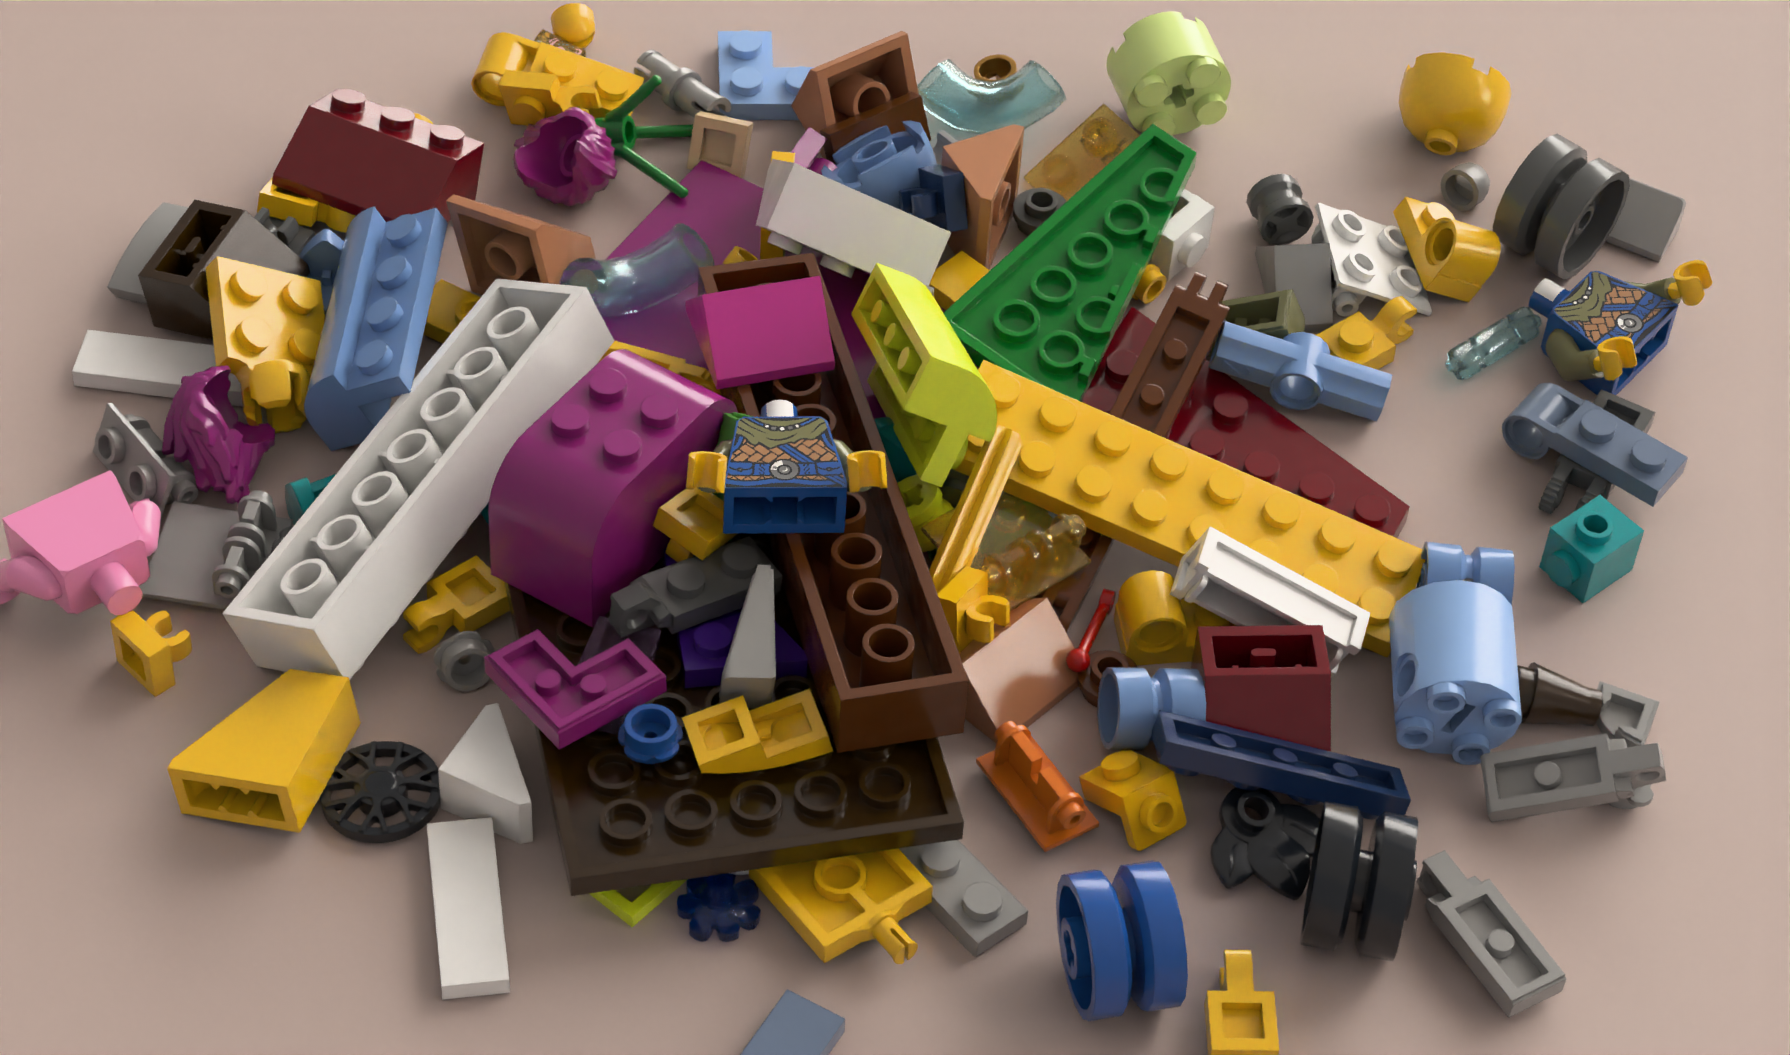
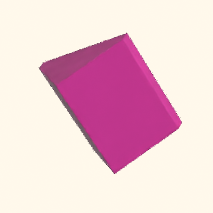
[686,276,835,389]

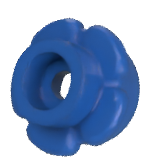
[618,704,683,764]

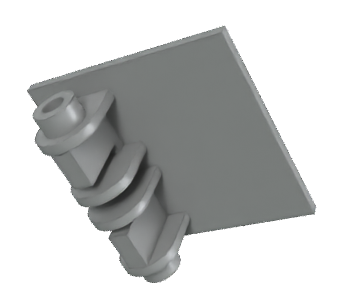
[140,490,293,610]

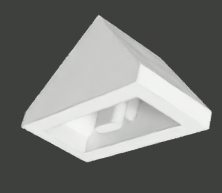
[438,703,533,844]

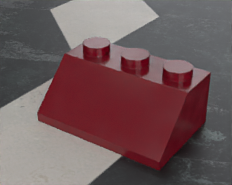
[272,89,484,222]

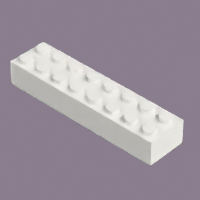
[222,279,614,680]

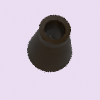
[1517,662,1602,727]

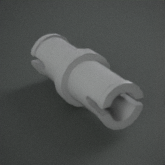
[634,50,731,117]

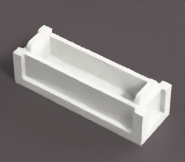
[1170,526,1370,679]

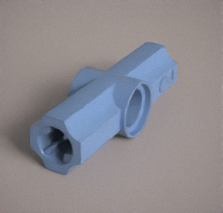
[1209,321,1392,422]

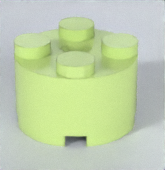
[1106,11,1231,136]

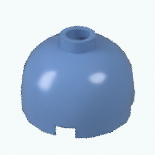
[821,120,937,215]

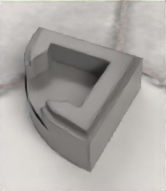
[1596,681,1659,748]

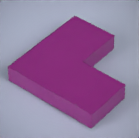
[484,629,667,750]

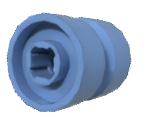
[1417,542,1515,605]
[1097,667,1206,750]

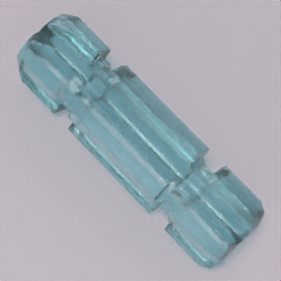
[1445,306,1542,380]

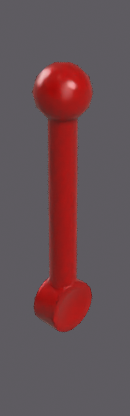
[1066,588,1116,673]

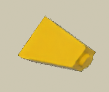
[167,669,361,833]

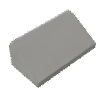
[1605,178,1686,262]

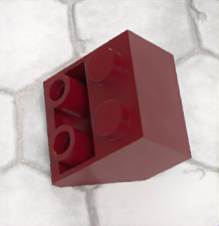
[1191,625,1331,752]

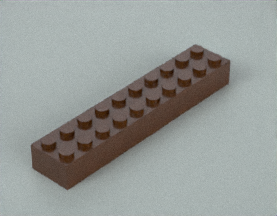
[698,253,969,753]

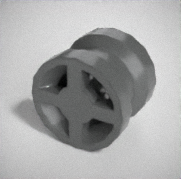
[1246,174,1314,245]

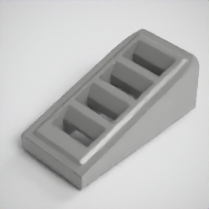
[719,564,776,709]

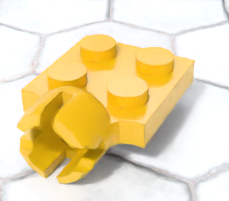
[205,256,325,433]

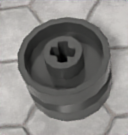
[1492,134,1630,280]

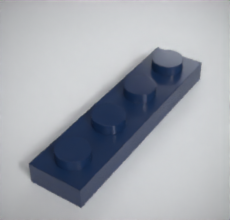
[1152,710,1411,820]

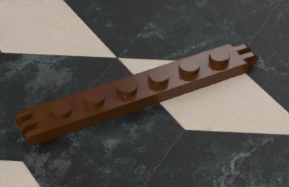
[1013,271,1230,634]

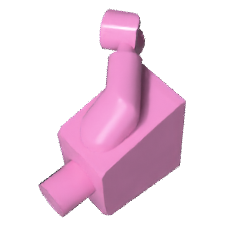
[0,470,161,615]

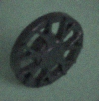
[320,741,441,843]

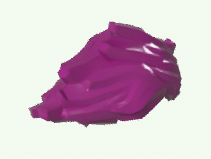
[513,107,617,207]
[162,366,275,504]

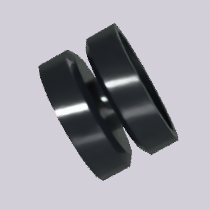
[1300,801,1418,961]

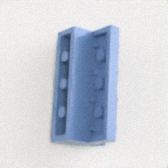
[304,206,448,451]

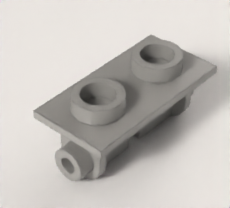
[93,403,199,521]

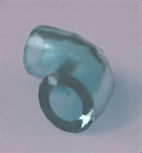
[917,59,1066,135]
[560,223,714,317]

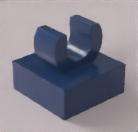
[898,164,968,232]

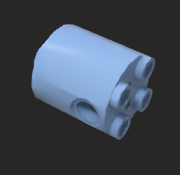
[1389,580,1522,765]

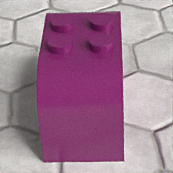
[488,349,738,628]

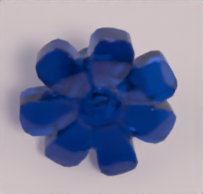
[676,873,761,942]

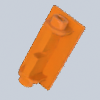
[976,721,1099,852]

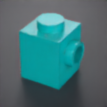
[1539,495,1644,603]

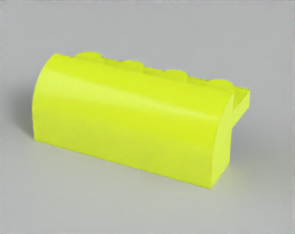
[851,263,997,487]

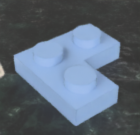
[718,30,815,120]

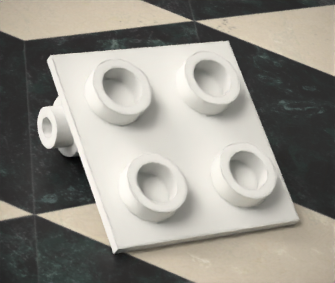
[1311,203,1432,316]

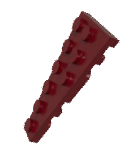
[1082,307,1410,538]

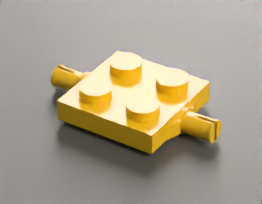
[749,848,933,964]

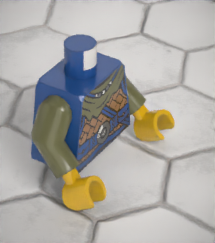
[1528,260,1713,395]
[686,400,887,534]

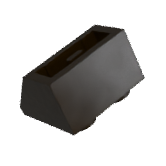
[138,199,310,340]

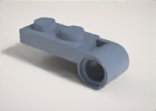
[1502,383,1688,507]

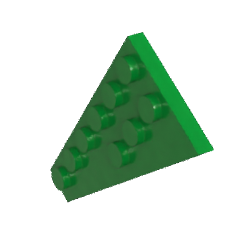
[944,124,1197,402]

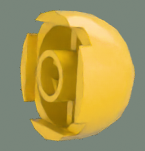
[1398,52,1512,155]

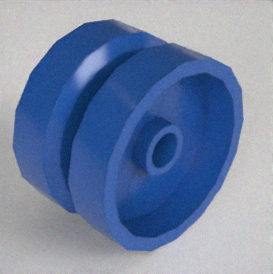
[1056,860,1188,1021]

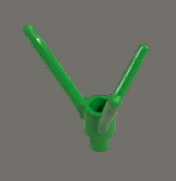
[595,75,693,198]

